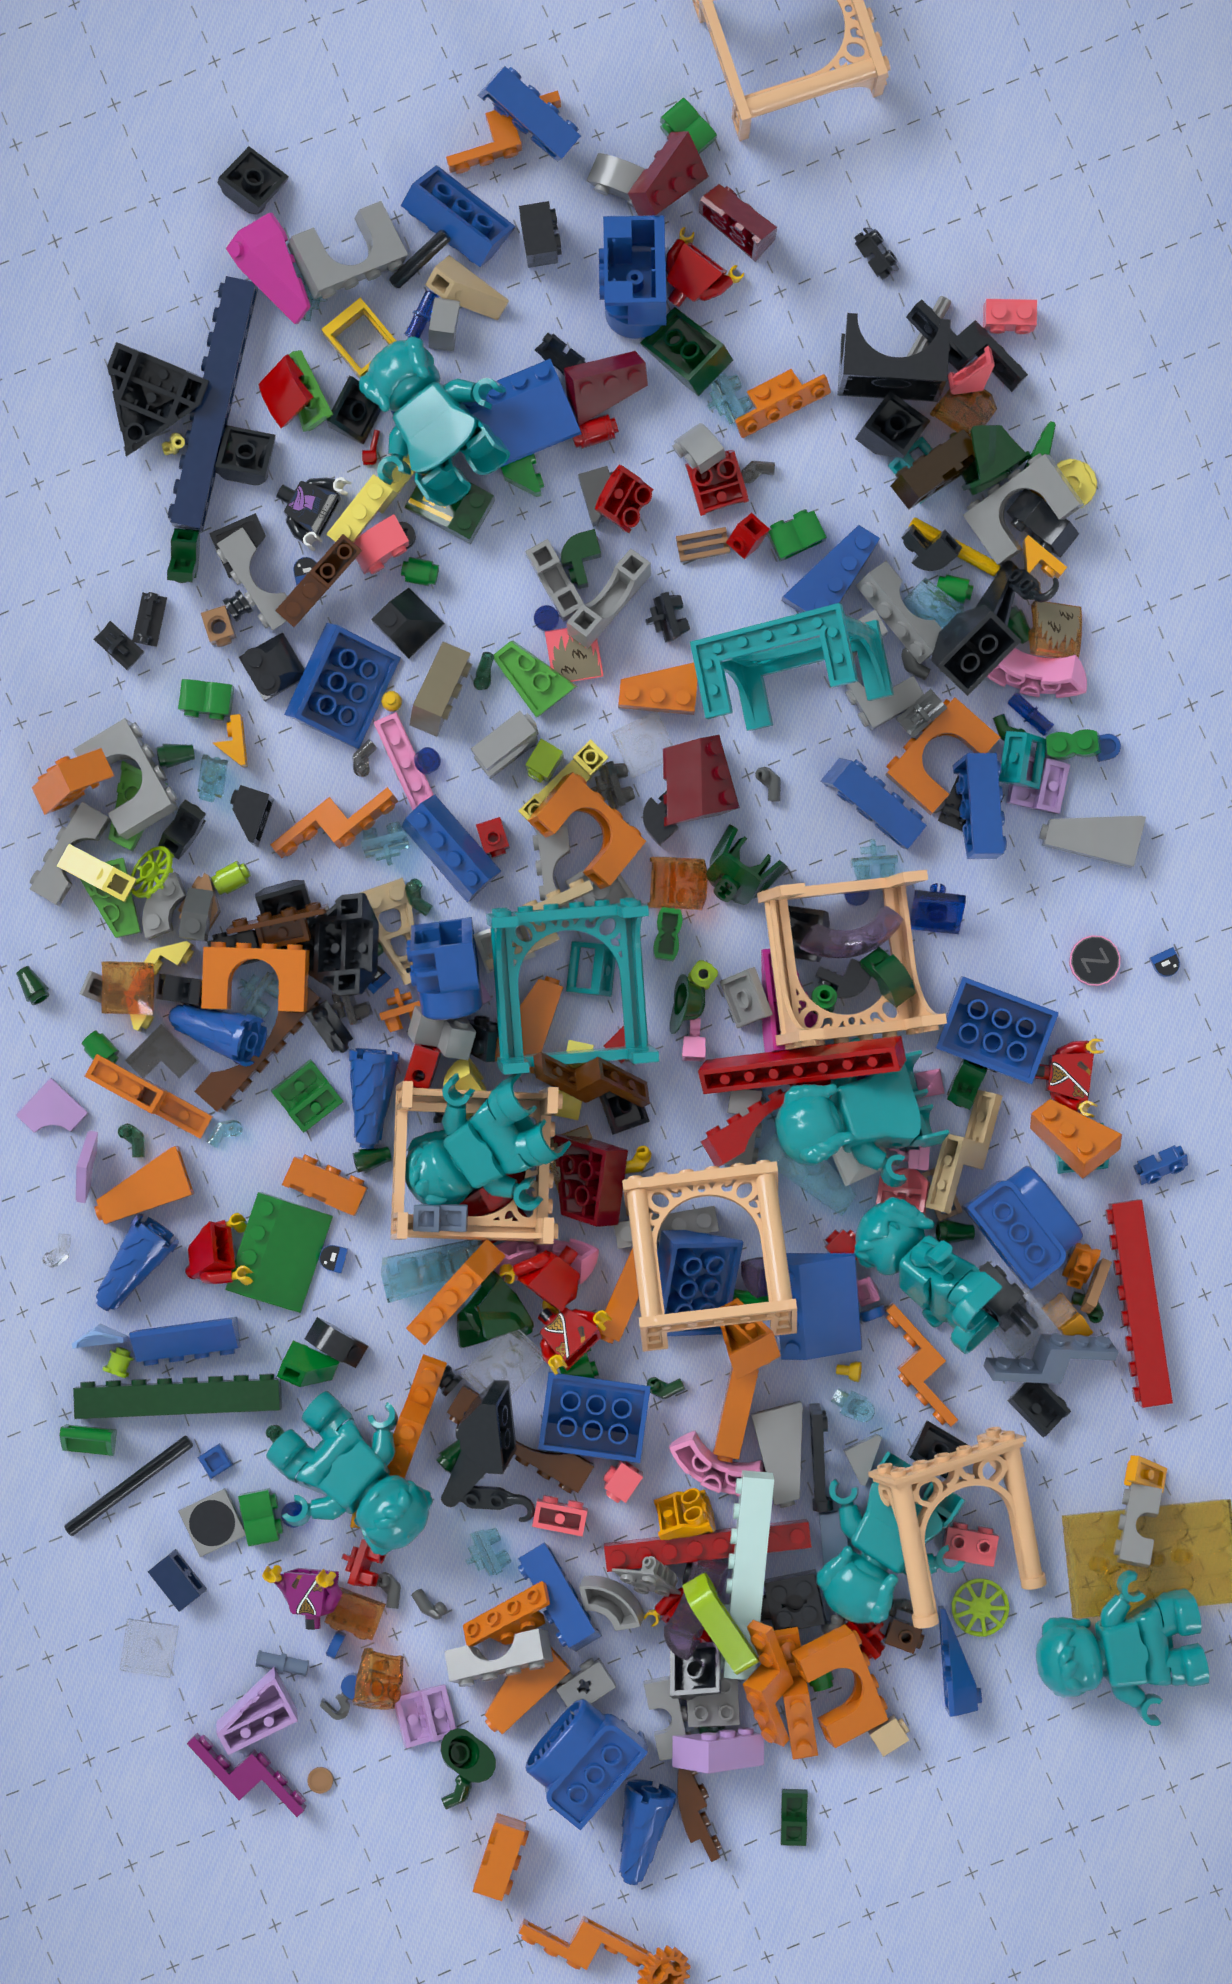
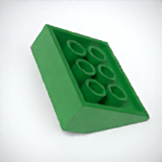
[225,1192,333,1313]

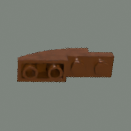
[275,534,362,627]
[677,1768,723,1862]

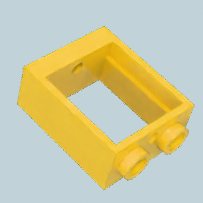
[321,297,396,379]

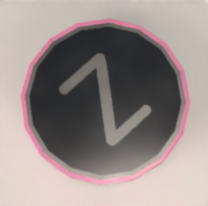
[1069,935,1120,986]

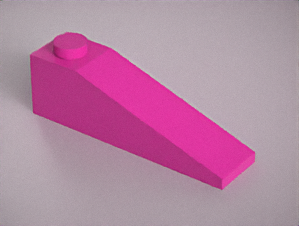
[226,213,311,324]
[761,949,821,1052]

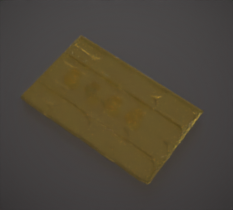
[1062,1499,1232,1619]

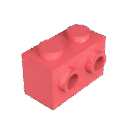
[983,299,1037,334]
[603,1461,643,1503]
[532,1495,588,1537]
[942,1522,999,1567]

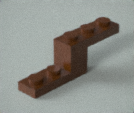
[533,1052,650,1108]

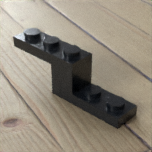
[906,299,1028,392]

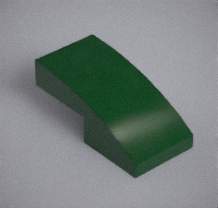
[780,1789,808,1846]

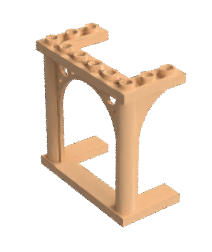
[692,0,890,141]
[757,870,947,1050]
[390,1081,563,1245]
[622,1160,797,1352]

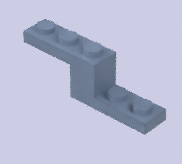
[983,1333,1119,1384]

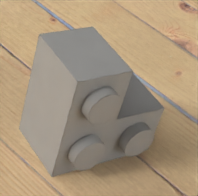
[407,1006,476,1060]

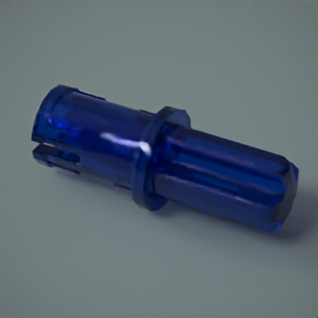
[404,291,439,339]
[1007,693,1054,736]

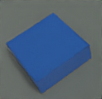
[197,1443,233,1479]

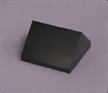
[326,375,381,444]
[599,1091,650,1135]
[907,1421,968,1479]

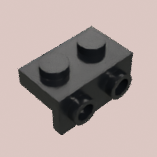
[468,1016,499,1062]
[1007,1382,1071,1437]

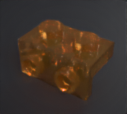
[324,1587,386,1640]

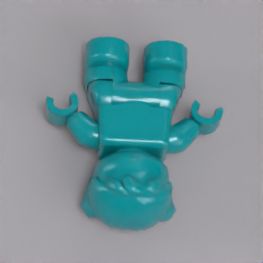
[359,337,510,507]
[775,1038,950,1187]
[405,1073,571,1211]
[854,1197,1002,1354]
[266,1391,433,1555]
[817,1451,966,1624]
[1036,1570,1210,1726]

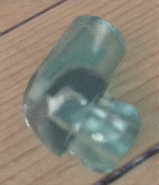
[206,1120,243,1148]

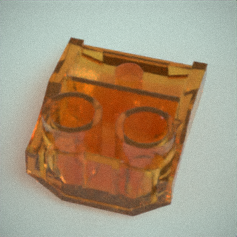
[930,389,997,439]
[647,857,708,910]
[101,961,155,1015]
[352,1648,404,1710]

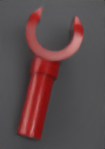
[362,430,380,465]

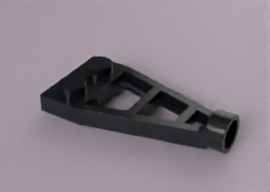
[809,1403,833,1512]

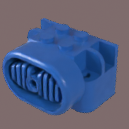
[599,215,666,339]
[406,917,482,1020]
[961,1166,1083,1289]
[525,1699,648,1831]

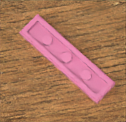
[374,712,434,810]

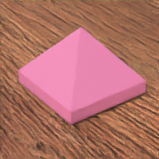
[915,1069,945,1098]
[857,1276,880,1307]

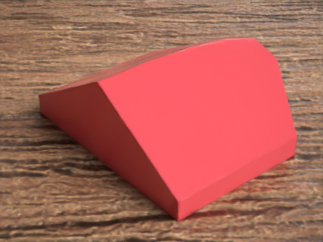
[947,346,995,395]
[876,1168,930,1215]

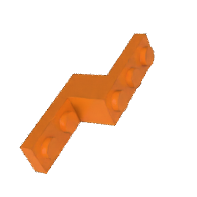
[446,90,561,174]
[270,787,398,858]
[84,1054,214,1139]
[885,1303,958,1427]
[387,1354,447,1479]
[742,1620,794,1747]
[774,1627,818,1760]
[518,1916,652,1970]

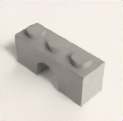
[526,539,584,622]
[725,1089,766,1165]
[1113,1483,1163,1568]
[644,1676,691,1761]

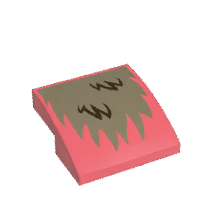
[545,628,603,682]

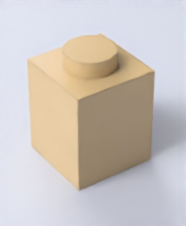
[868,1715,910,1757]

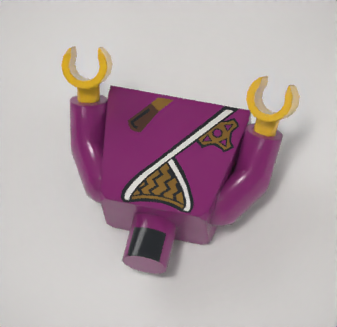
[262,1565,343,1630]

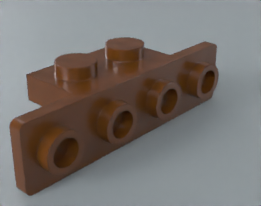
[226,902,329,949]

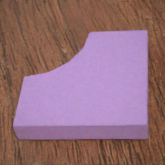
[16,1078,89,1133]
[76,1131,98,1203]

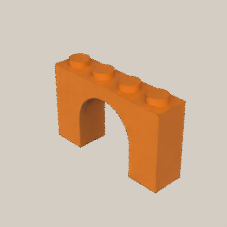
[886,697,1001,815]
[527,772,646,889]
[201,942,309,1012]
[406,1239,506,1345]
[790,1624,889,1748]

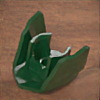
[949,425,1031,496]
[706,824,788,905]
[457,1270,534,1348]

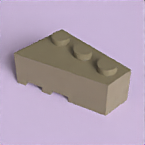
[409,642,473,737]

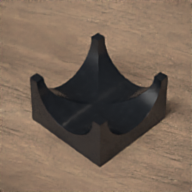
[837,313,951,402]

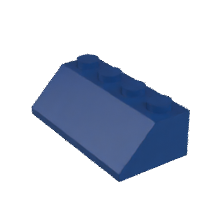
[401,165,516,267]
[401,795,501,903]
[129,1317,241,1366]

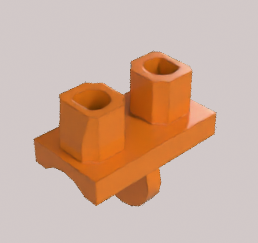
[379,988,420,1032]
[1062,1243,1101,1289]

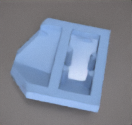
[72,1324,128,1349]

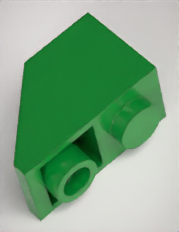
[501,454,544,497]
[277,1340,340,1387]

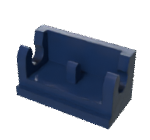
[148,1549,207,1612]

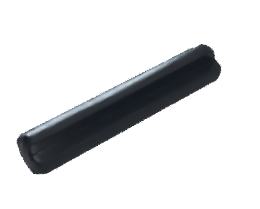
[389,230,451,288]

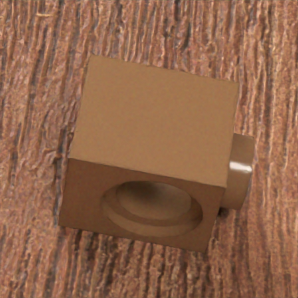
[201,605,236,647]

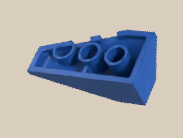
[938,1606,982,1717]

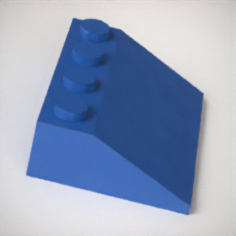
[463,359,581,467]
[284,623,401,749]
[936,976,1059,1084]
[657,1230,744,1336]
[779,1253,862,1360]
[538,1372,651,1463]

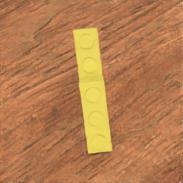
[326,454,415,543]

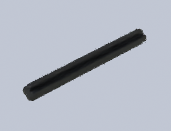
[64,1436,193,1536]

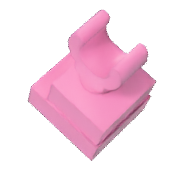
[682,1018,706,1062]
[888,1146,930,1170]

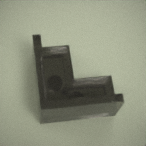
[125,1024,200,1079]

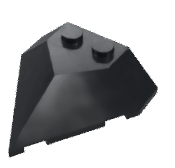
[107,342,210,457]
[280,893,379,996]

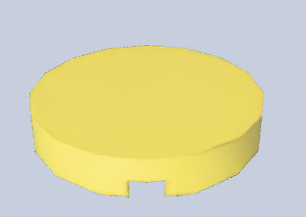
[1057,459,1097,508]

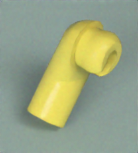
[162,433,185,455]

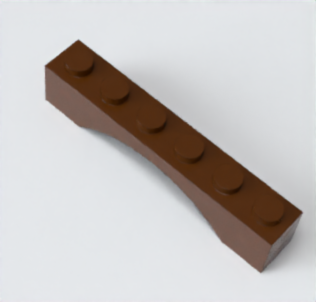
[194,987,322,1112]
[447,1384,594,1494]

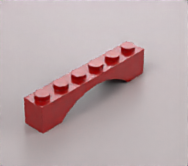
[700,1079,832,1167]

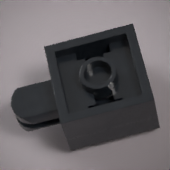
[979,1261,1039,1337]
[760,1569,826,1631]

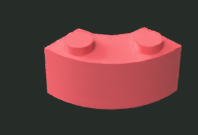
[354,514,409,574]

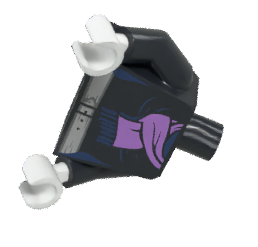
[276,477,351,551]

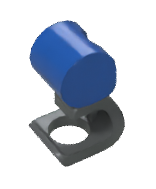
[320,1673,364,1720]

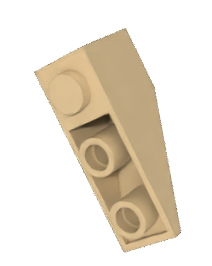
[425,255,509,320]

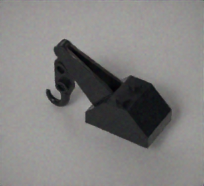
[931,561,1059,696]
[441,1380,535,1522]

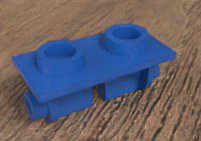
[1133,1145,1188,1185]

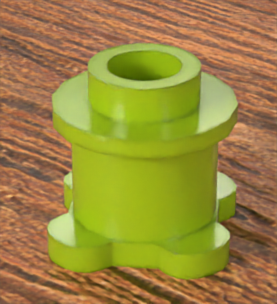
[688,960,718,990]
[102,1347,134,1378]

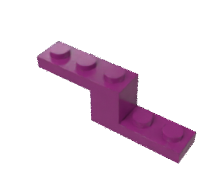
[187,1733,306,1817]

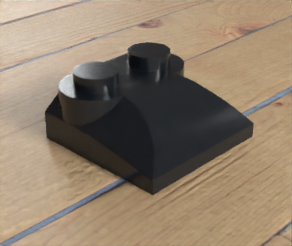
[217,146,289,214]
[215,425,276,485]
[239,632,305,702]
[255,880,316,924]
[788,905,830,962]
[670,1642,721,1700]

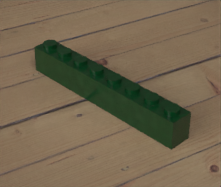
[73,1373,282,1419]

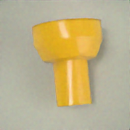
[382,691,402,712]
[836,1361,862,1382]

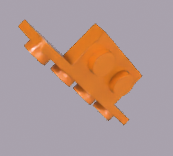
[735,369,831,438]
[463,1581,550,1647]

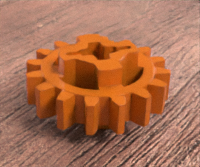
[637,1945,691,1984]

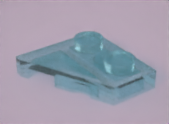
[903,578,964,628]

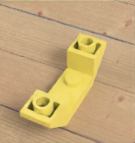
[518,739,609,829]
[125,941,194,1032]

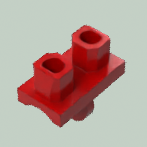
[342,1539,386,1587]
[845,1620,886,1660]

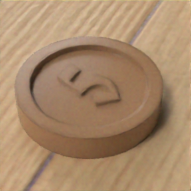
[307,1767,333,1794]

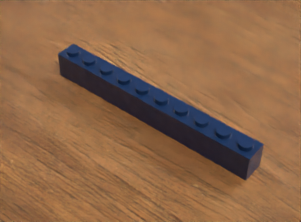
[168,276,258,533]

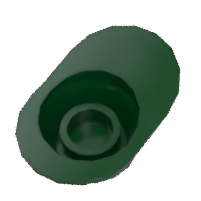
[669,974,705,1034]
[441,1728,496,1783]

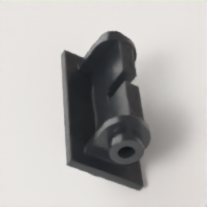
[854,228,899,280]
[534,332,586,376]
[132,592,167,647]
[305,1000,353,1053]

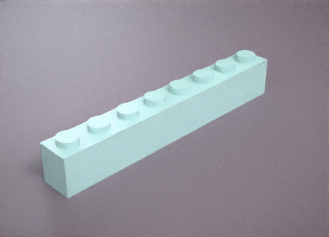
[721,1470,774,1680]

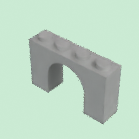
[287,201,408,299]
[963,454,1084,565]
[845,610,924,731]
[471,711,539,779]
[73,718,179,840]

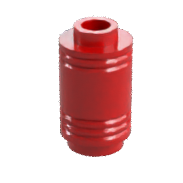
[573,414,619,449]

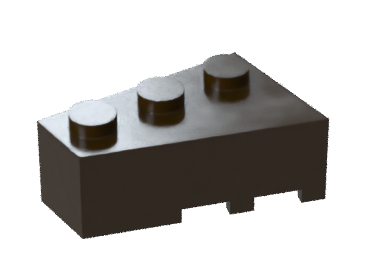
[890,429,976,510]

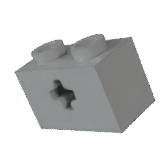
[556,1658,616,1715]

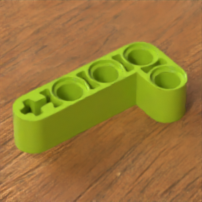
[682,1572,759,1675]

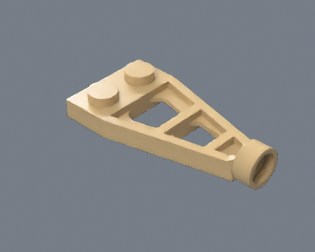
[360,878,414,985]

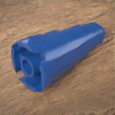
[168,1004,267,1067]
[349,1048,400,1149]
[96,1214,179,1311]
[619,1780,677,1885]

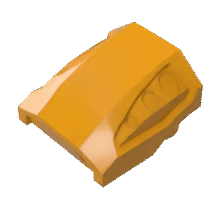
[654,1488,716,1540]

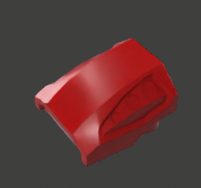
[685,450,749,516]
[594,465,654,533]

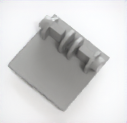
[612,1556,681,1596]
[687,1673,740,1727]

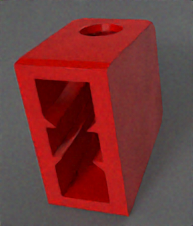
[404,1044,442,1089]

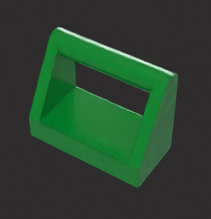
[59,1424,117,1456]

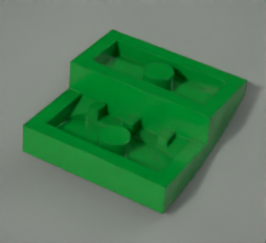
[271,1059,344,1133]

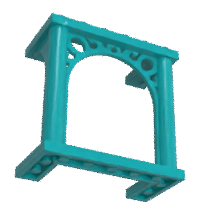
[690,603,894,731]
[486,897,660,1075]

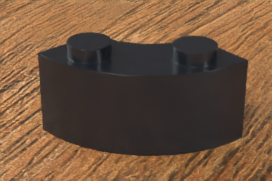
[1006,489,1079,557]

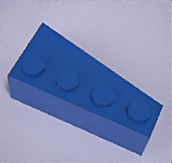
[477,66,581,162]
[781,525,880,613]
[952,753,1007,859]
[820,758,927,849]
[518,1542,602,1652]

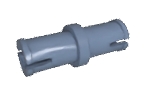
[255,1650,309,1677]

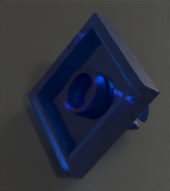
[910,883,966,934]

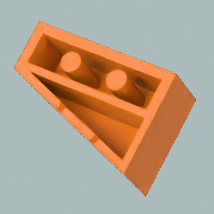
[618,662,697,715]
[32,748,114,815]
[1030,1099,1122,1179]
[282,1154,368,1216]
[719,1298,781,1380]
[473,1813,529,1901]

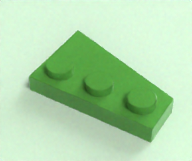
[289,350,333,432]
[491,641,578,717]
[108,761,168,851]
[79,858,141,938]

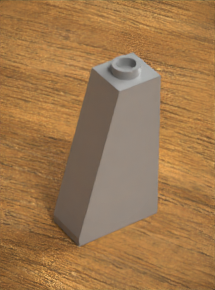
[1039,816,1146,868]
[751,1401,803,1508]

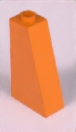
[495,976,564,1074]
[94,1146,194,1224]
[597,1247,639,1344]
[713,1365,759,1463]
[485,1647,571,1734]

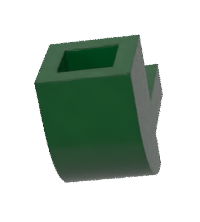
[167,528,200,583]
[561,529,601,589]
[860,947,916,1008]
[947,1059,988,1110]

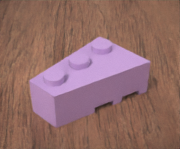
[216,1667,298,1755]
[672,1727,764,1774]

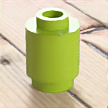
[211,861,251,895]

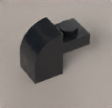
[901,524,962,571]
[643,790,678,846]
[158,799,206,860]
[815,958,872,999]
[156,974,202,1005]
[304,1317,369,1368]

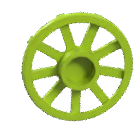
[131,846,174,899]
[952,1578,1010,1637]

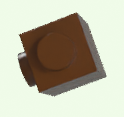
[883,1616,925,1654]

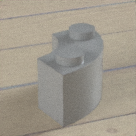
[587,153,644,207]
[672,423,726,474]
[142,872,187,940]
[579,1576,644,1631]

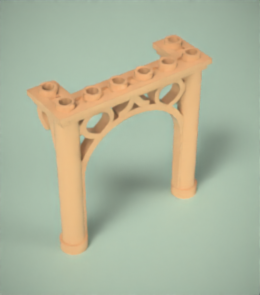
[868,1427,1047,1628]

